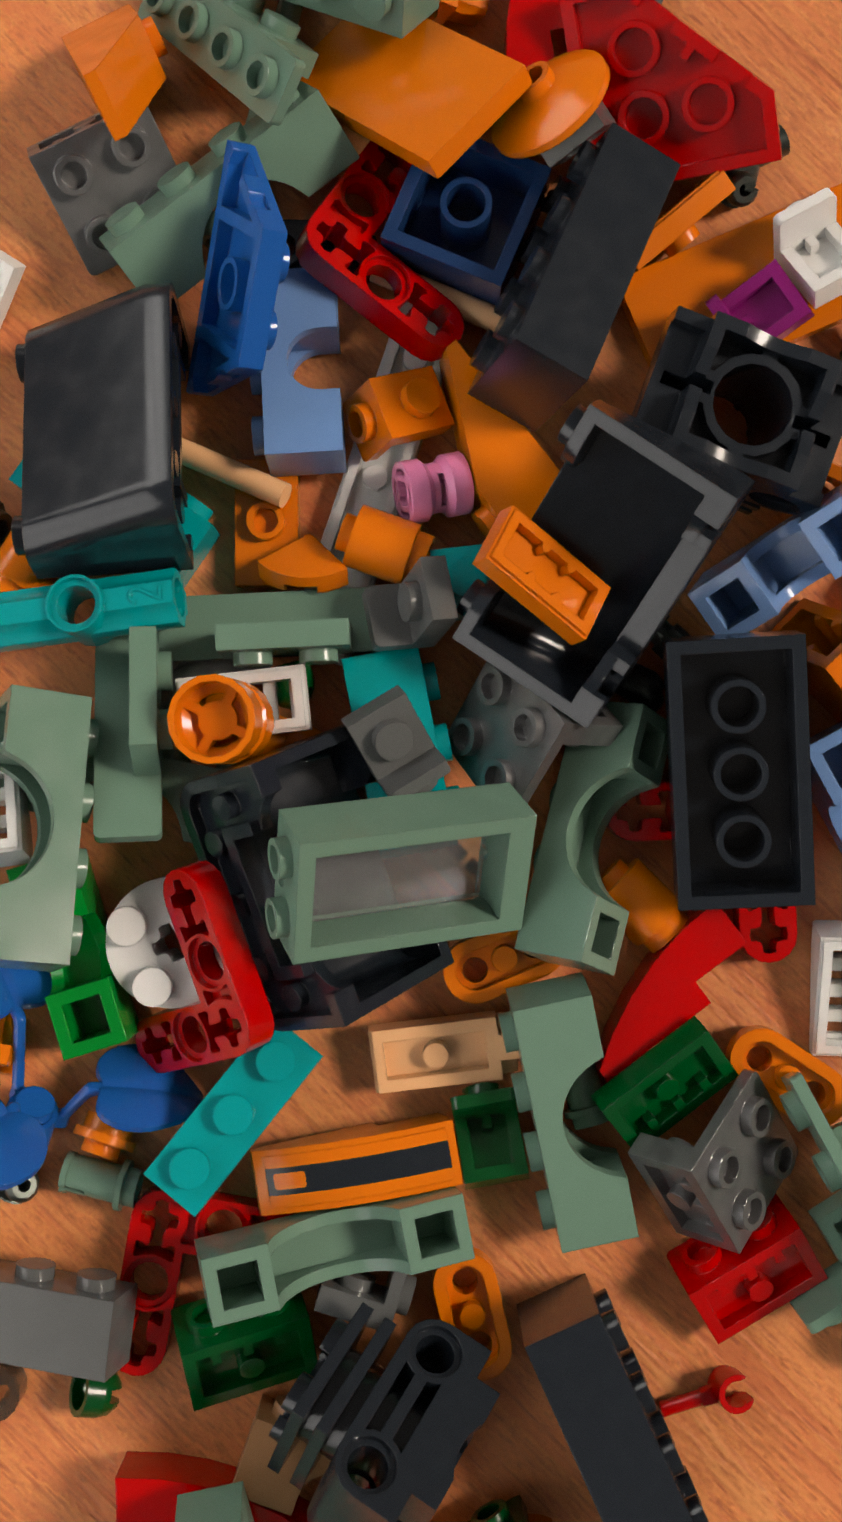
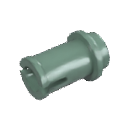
[563,1063,609,1130]
[58,1151,145,1211]

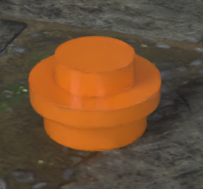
[73,1110,137,1162]

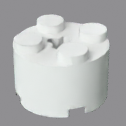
[105,876,224,1009]

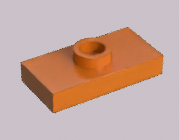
[634,170,736,273]
[235,459,300,588]
[472,505,611,645]

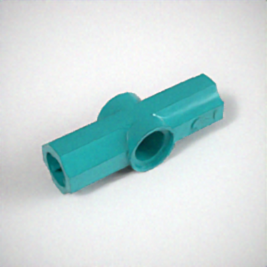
[0,568,188,653]

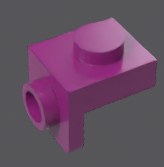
[705,259,815,339]

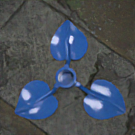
[0,968,204,1191]

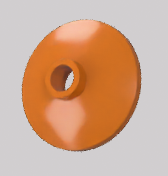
[491,49,610,159]

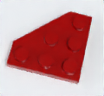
[559,0,783,181]

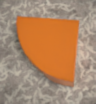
[257,533,349,593]

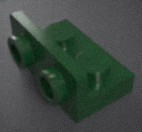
[590,1016,739,1148]
[171,1292,317,1411]

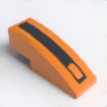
[249,1112,463,1216]

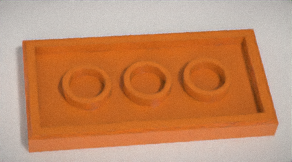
[300,18,533,179]
[621,183,842,367]

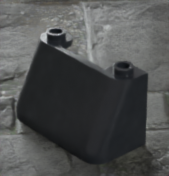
[11,283,194,579]
[452,399,756,728]
[180,725,454,1032]

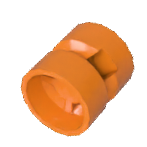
[167,674,274,765]

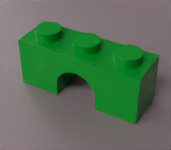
[6,848,139,1061]

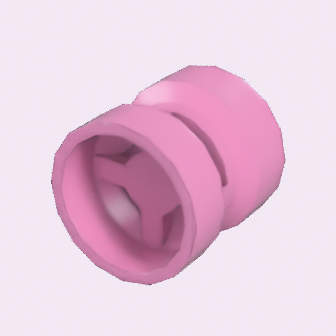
[392,451,474,523]

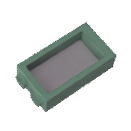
[265,782,537,965]

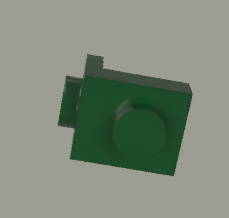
[450,1082,529,1190]

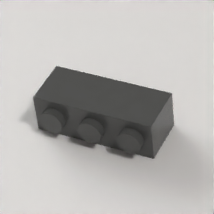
[0,1257,138,1383]

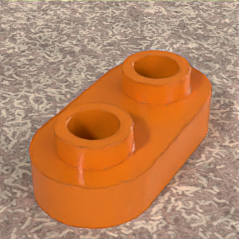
[443,930,560,1004]
[725,1025,842,1125]
[433,1247,512,1381]

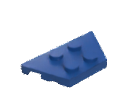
[186,139,290,397]

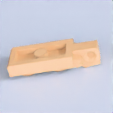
[368,1010,520,1094]

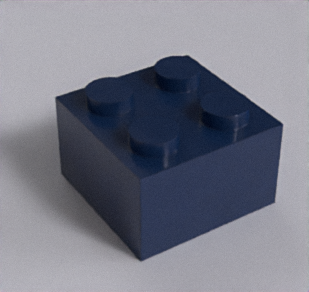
[380,138,552,305]

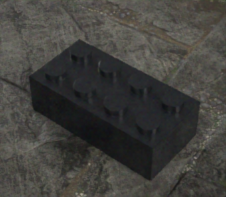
[467,122,681,432]
[662,630,816,911]
[516,1273,709,1522]

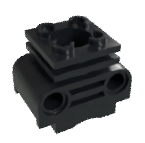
[631,305,842,515]
[267,1302,500,1522]

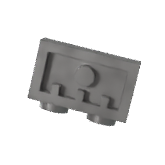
[27,106,176,276]
[448,661,623,804]
[627,1069,798,1254]

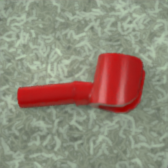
[659,1365,754,1417]

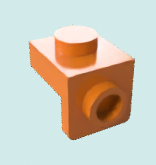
[343,365,455,462]

